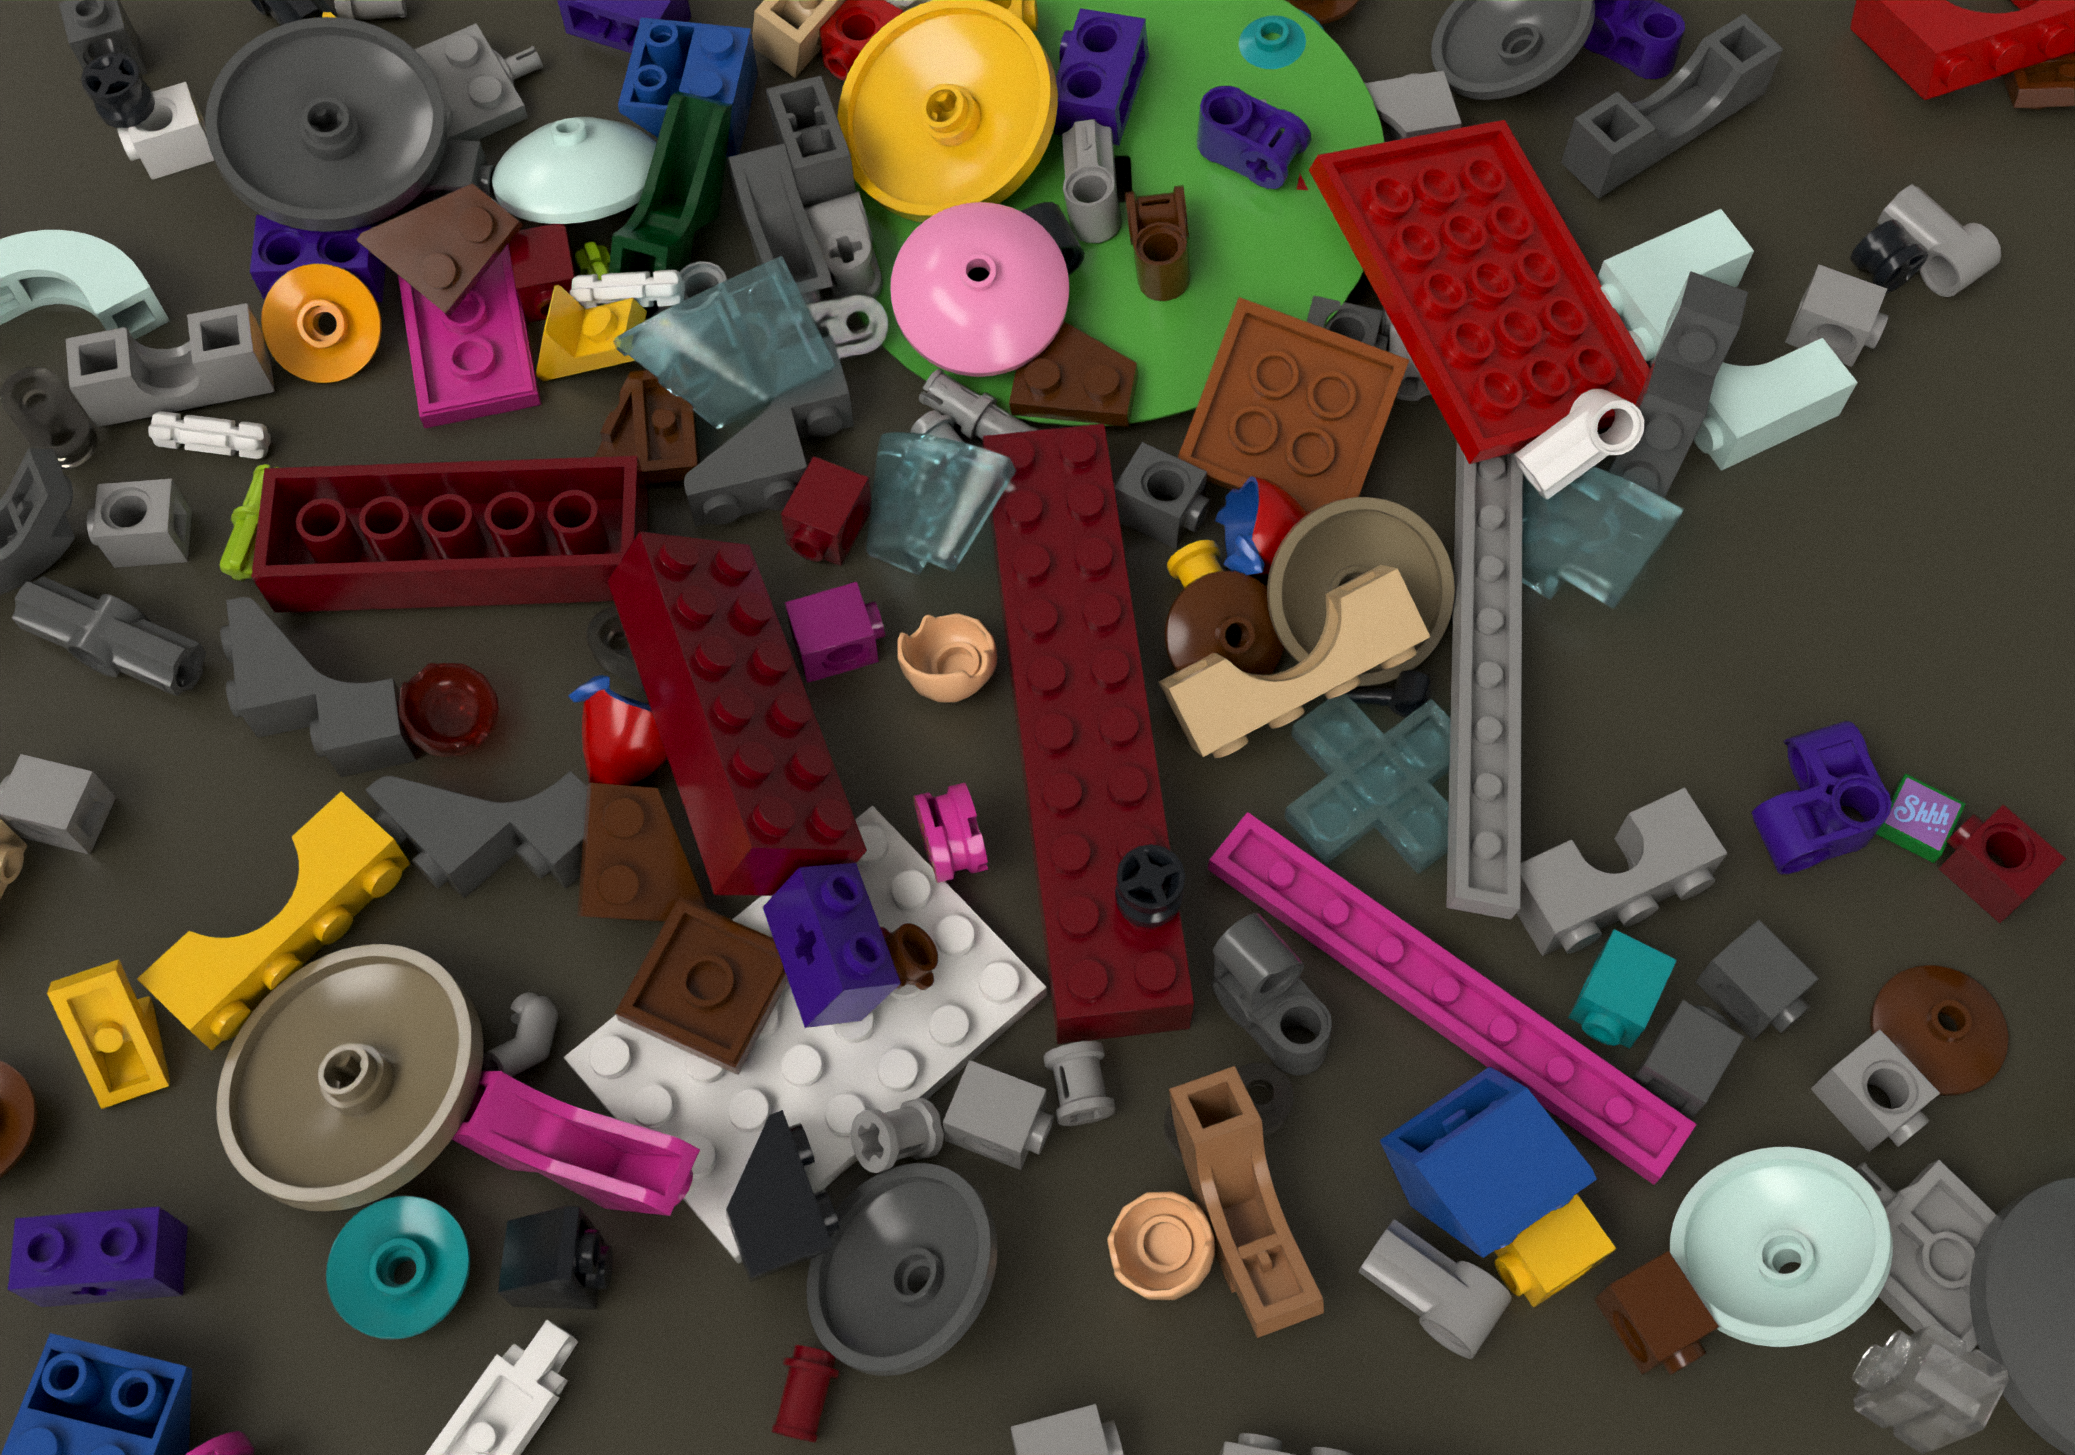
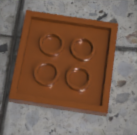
[1178,297,1409,512]

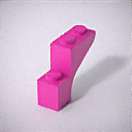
[452,1071,700,1216]

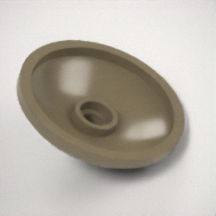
[1267,497,1455,686]

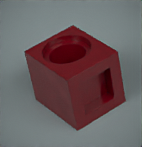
[508,224,578,323]
[781,456,873,566]
[1939,804,2066,923]

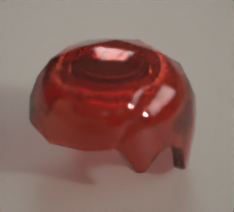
[399,663,499,758]

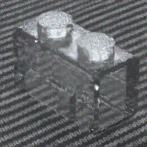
[1852,1323,2010,1454]

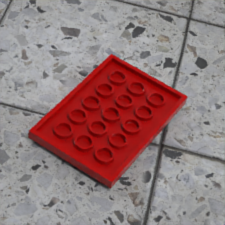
[1309,120,1650,464]

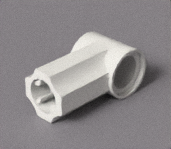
[1514,389,1644,500]

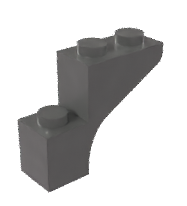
[726,143,833,308]
[1601,271,1748,510]
[684,335,854,527]
[220,597,416,777]
[365,771,587,899]

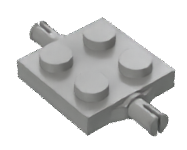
[414,23,543,141]
[1854,1160,1997,1366]

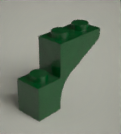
[609,91,732,303]

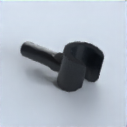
[1339,670,1430,719]

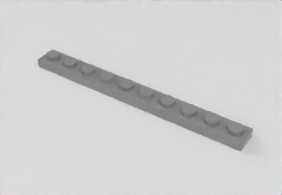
[1446,443,1523,920]

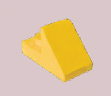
[536,285,647,381]
[47,959,170,1109]

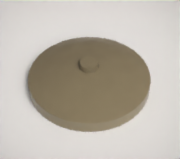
[216,944,484,1212]

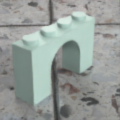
[1597,209,1858,471]

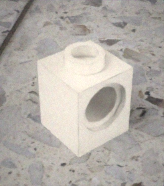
[117,82,214,180]

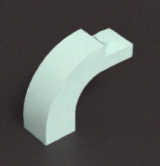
[0,230,170,339]

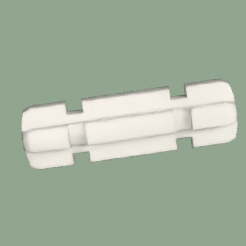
[570,270,686,309]
[148,411,271,459]

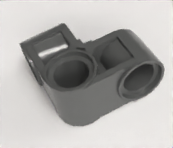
[1211,913,1332,1076]

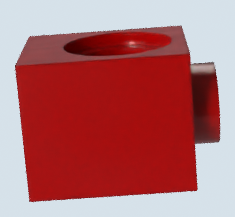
[819,0,904,81]

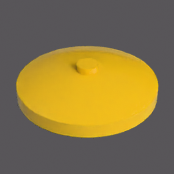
[837,0,1058,223]

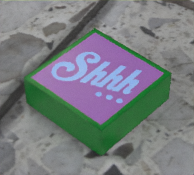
[1876,773,1966,863]

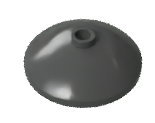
[1431,0,1595,100]
[807,1163,998,1376]

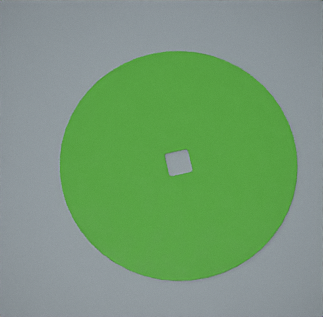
[854,0,1385,426]

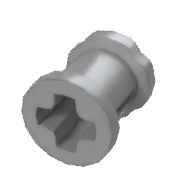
[1043,1041,1116,1126]
[851,1098,944,1173]

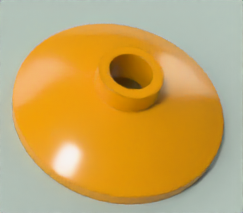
[261,264,382,383]

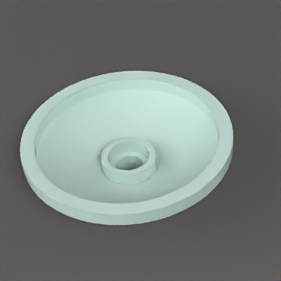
[492,117,657,224]
[1670,1147,1893,1347]

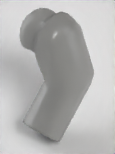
[483,992,559,1077]

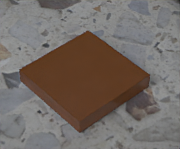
[615,897,788,1075]

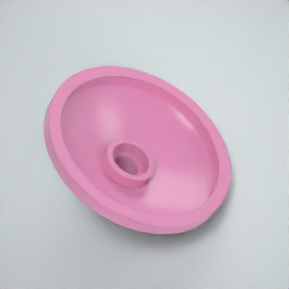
[890,202,1069,377]

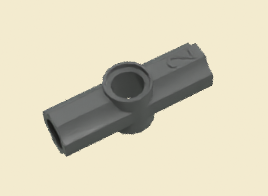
[12,576,206,696]

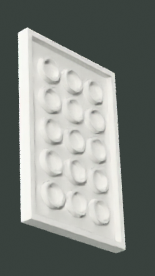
[564,805,1047,1264]

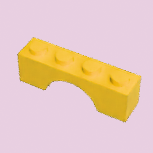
[137,791,411,1051]

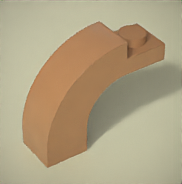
[1169,1066,1324,1338]

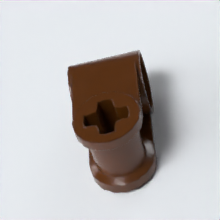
[1125,185,1190,301]

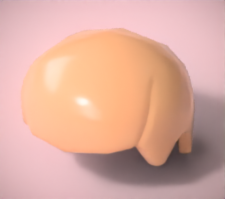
[897,613,998,703]
[1107,1191,1215,1300]

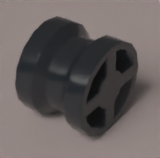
[81,53,155,128]
[1850,219,1928,294]
[1115,844,1186,928]

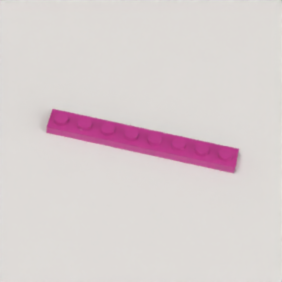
[1208,812,1697,1185]

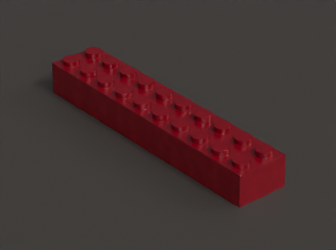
[983,424,1194,1044]

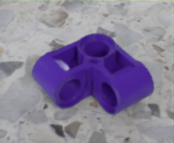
[1583,0,1685,79]
[1752,720,1892,875]

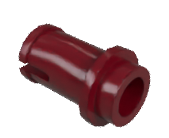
[771,1345,840,1443]

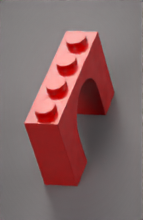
[1850,0,2075,100]

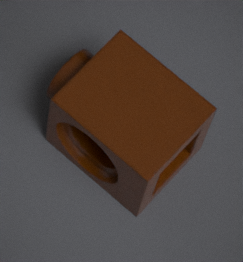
[1594,1250,1719,1375]

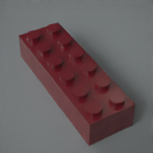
[251,456,649,613]
[607,531,867,896]

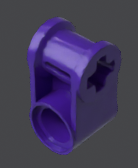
[1197,86,1312,189]

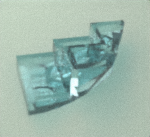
[613,256,836,429]
[866,432,1016,576]
[1522,466,1684,609]

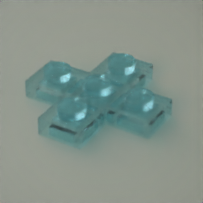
[1284,693,1451,875]

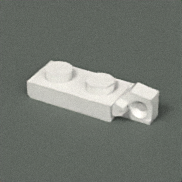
[425,1320,578,1455]

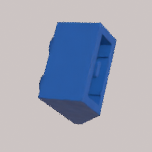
[618,17,758,157]
[1380,1067,1597,1258]
[1,1333,192,1455]

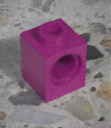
[784,582,885,683]

